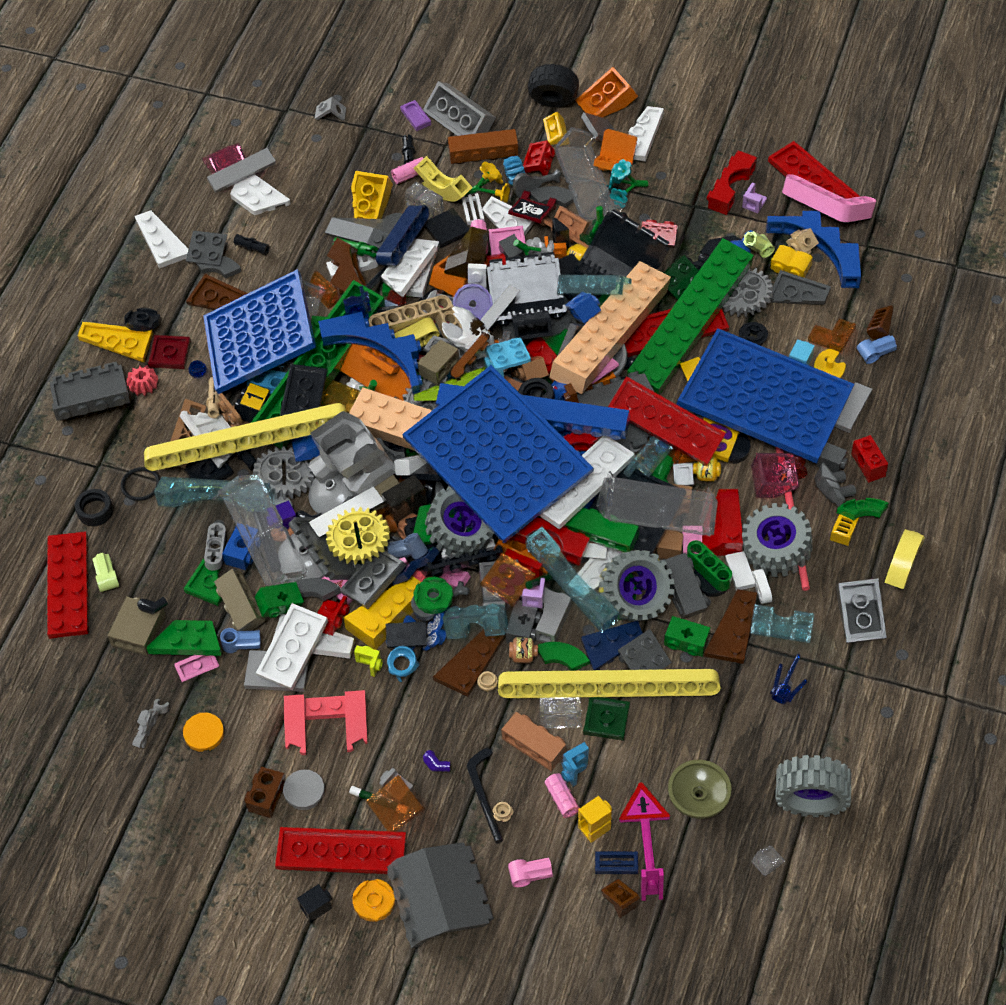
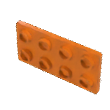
[340,344,411,401]

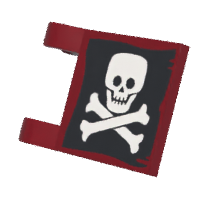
[508,190,557,223]

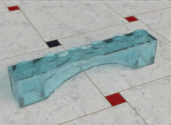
[154,477,273,513]
[526,527,619,633]

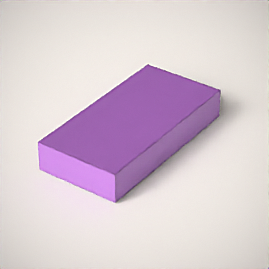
[400,100,431,131]

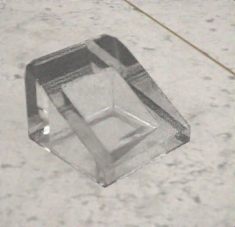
[752,845,785,876]

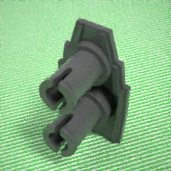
[814,462,856,507]

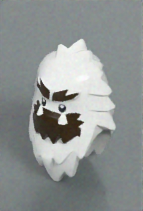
[442,306,494,359]

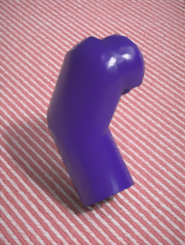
[423,750,451,772]

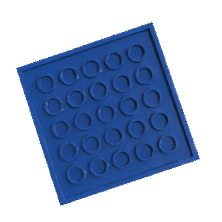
[203,269,316,394]

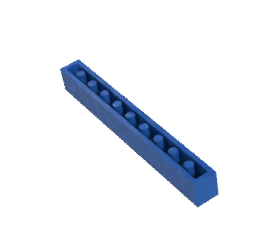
[436,383,630,440]

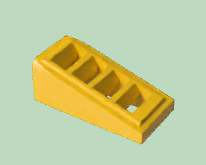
[830,514,860,546]

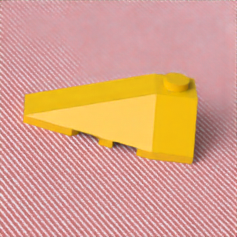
[351,171,393,219]

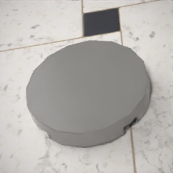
[283,770,325,810]

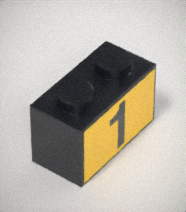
[234,382,270,423]

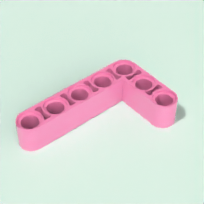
[782,174,876,222]

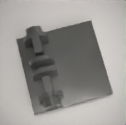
[186,231,228,266]
[618,629,672,670]

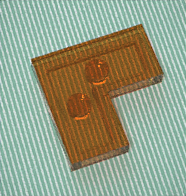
[808,318,856,353]

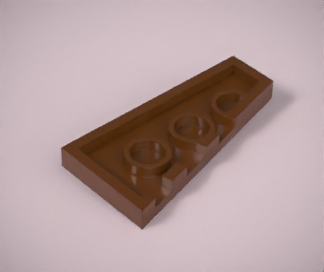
[186,274,248,310]
[704,589,757,664]
[433,623,506,697]

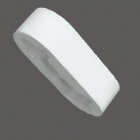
[752,569,772,604]

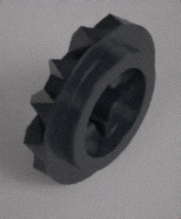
[739,322,768,346]

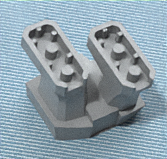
[308,411,395,497]

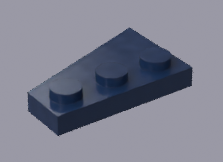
[581,621,643,670]

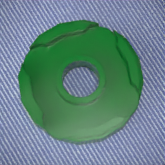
[414,577,454,614]

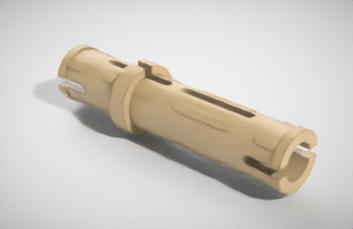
[206,377,220,418]

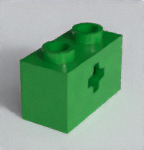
[255,582,304,618]
[664,616,711,657]

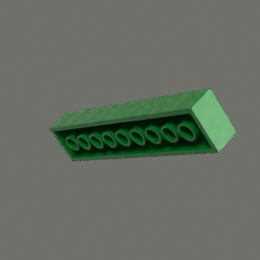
[627,238,754,395]
[251,280,385,450]

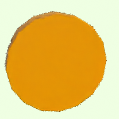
[183,713,224,752]
[353,879,395,922]

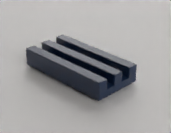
[595,851,638,874]

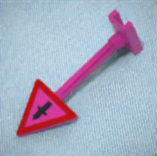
[619,782,670,901]

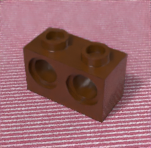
[244,767,286,818]

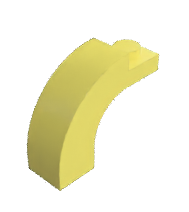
[413,156,472,202]
[885,529,925,589]

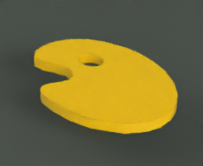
[814,349,846,378]

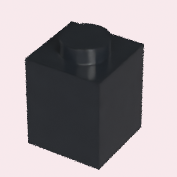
[297,884,332,923]

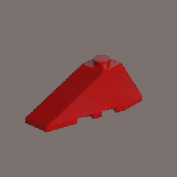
[702,489,743,556]

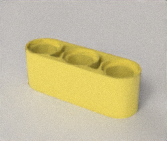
[394,318,440,347]

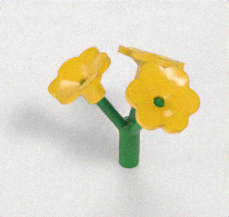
[465,161,510,203]

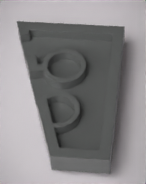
[770,270,831,305]

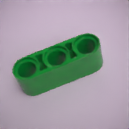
[687,540,732,591]

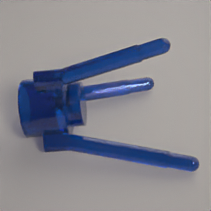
[770,654,807,704]

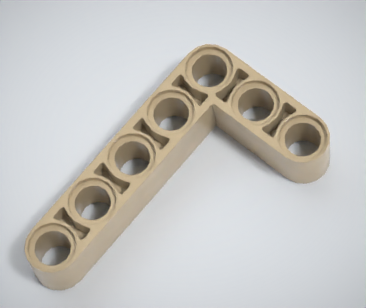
[368,295,462,339]

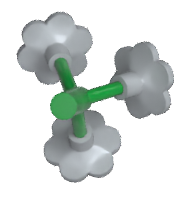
[513,237,554,258]

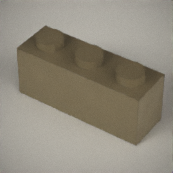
[214,569,266,631]

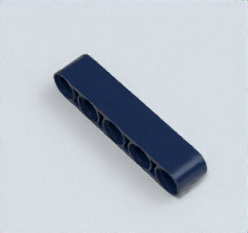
[376,205,429,266]

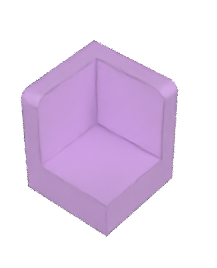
[742,183,767,213]
[522,578,545,608]

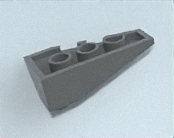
[325,217,396,253]

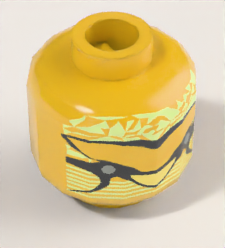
[693,457,721,482]

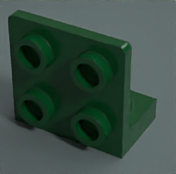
[663,255,699,301]

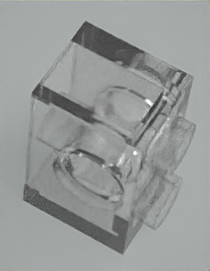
[405,182,444,219]

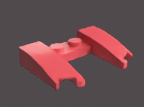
[284,690,368,755]

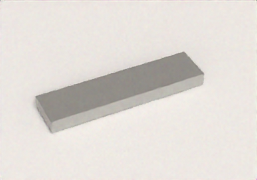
[207,148,276,193]

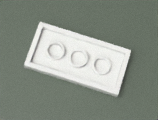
[256,603,329,690]

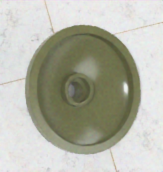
[668,760,731,819]

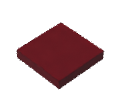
[148,335,191,369]

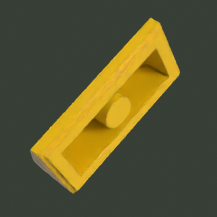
[543,112,569,145]

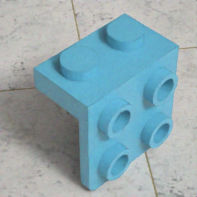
[484,338,531,377]

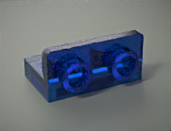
[343,286,371,319]

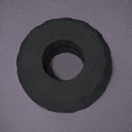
[528,64,579,108]

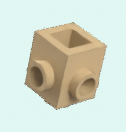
[786,228,819,254]

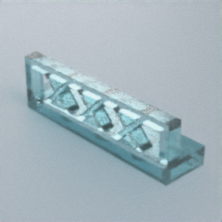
[557,275,632,295]
[623,436,673,477]

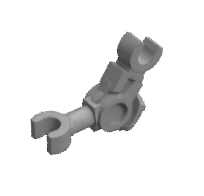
[132,699,169,748]

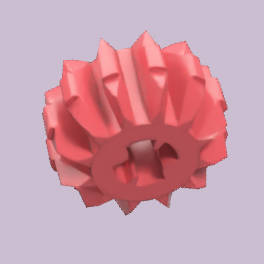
[126,365,158,396]

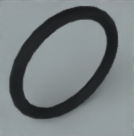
[121,467,161,501]

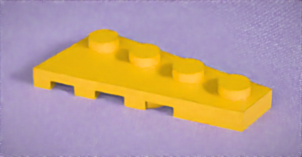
[78,322,153,362]

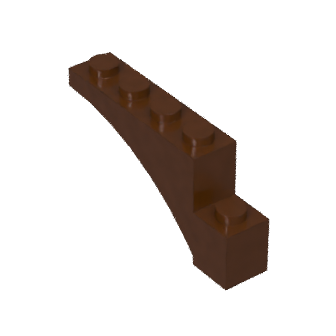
[327,237,367,294]

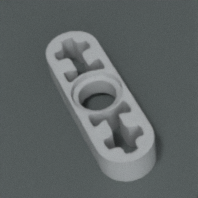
[204,523,226,571]

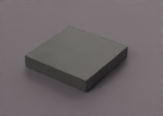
[581,112,614,142]

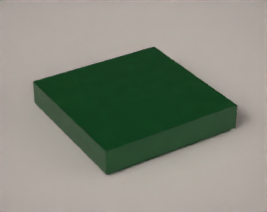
[583,697,630,741]

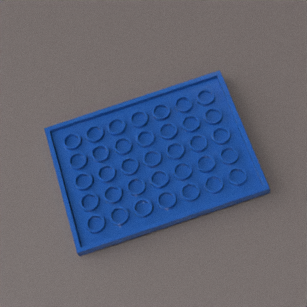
[676,329,854,464]
[402,365,594,543]

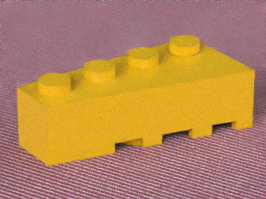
[344,576,421,650]

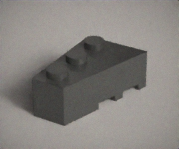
[664,553,708,619]

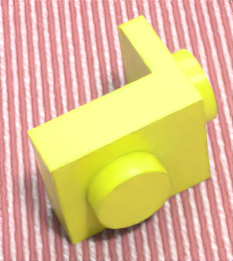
[354,645,383,677]

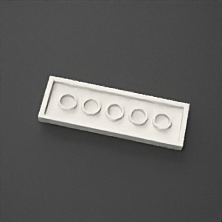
[539,436,635,529]

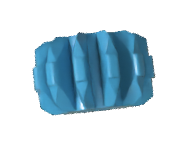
[503,155,525,186]

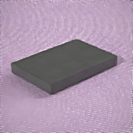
[340,551,406,609]

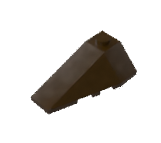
[444,227,489,279]

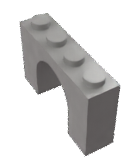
[480,581,571,643]

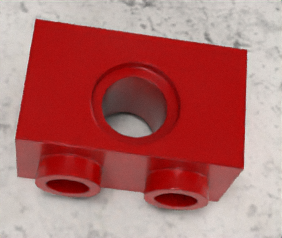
[851,435,888,483]

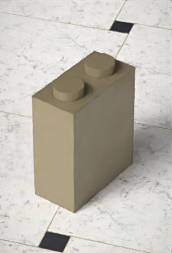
[108,597,166,656]

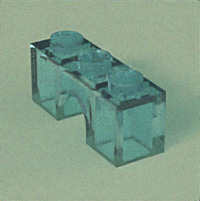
[443,603,508,639]
[750,604,814,643]

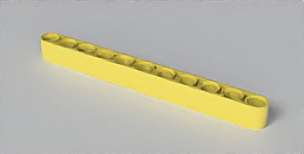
[144,403,346,471]
[498,669,721,698]

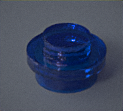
[188,360,207,378]

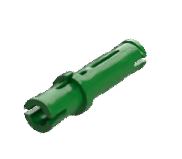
[332,237,378,257]

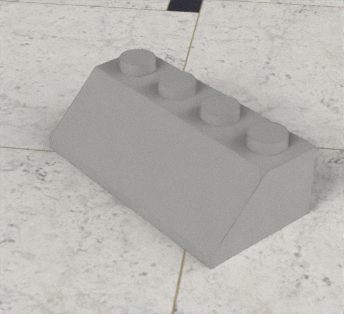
[423,81,496,136]

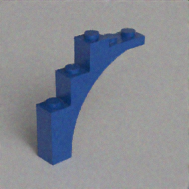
[766,211,861,288]
[318,312,423,395]

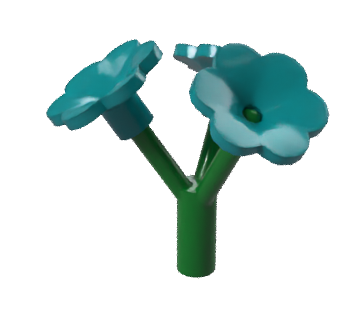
[608,159,648,208]

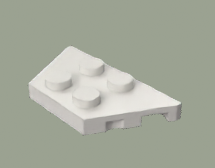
[230,174,291,216]
[381,245,437,297]
[180,411,233,468]

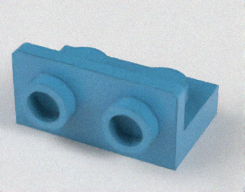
[561,742,589,787]

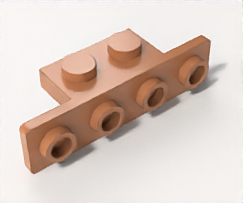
[539,206,590,248]

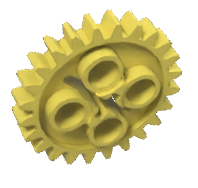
[326,507,390,565]

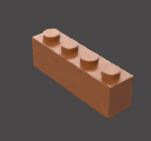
[448,129,518,164]

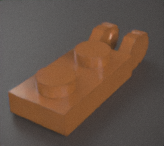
[451,332,489,378]

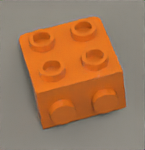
[593,129,638,171]

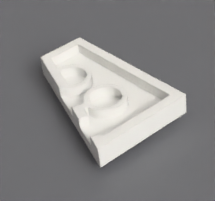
[482,196,535,236]

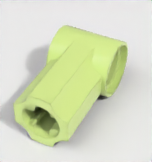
[743,231,775,258]
[93,553,119,592]

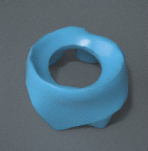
[387,646,419,682]

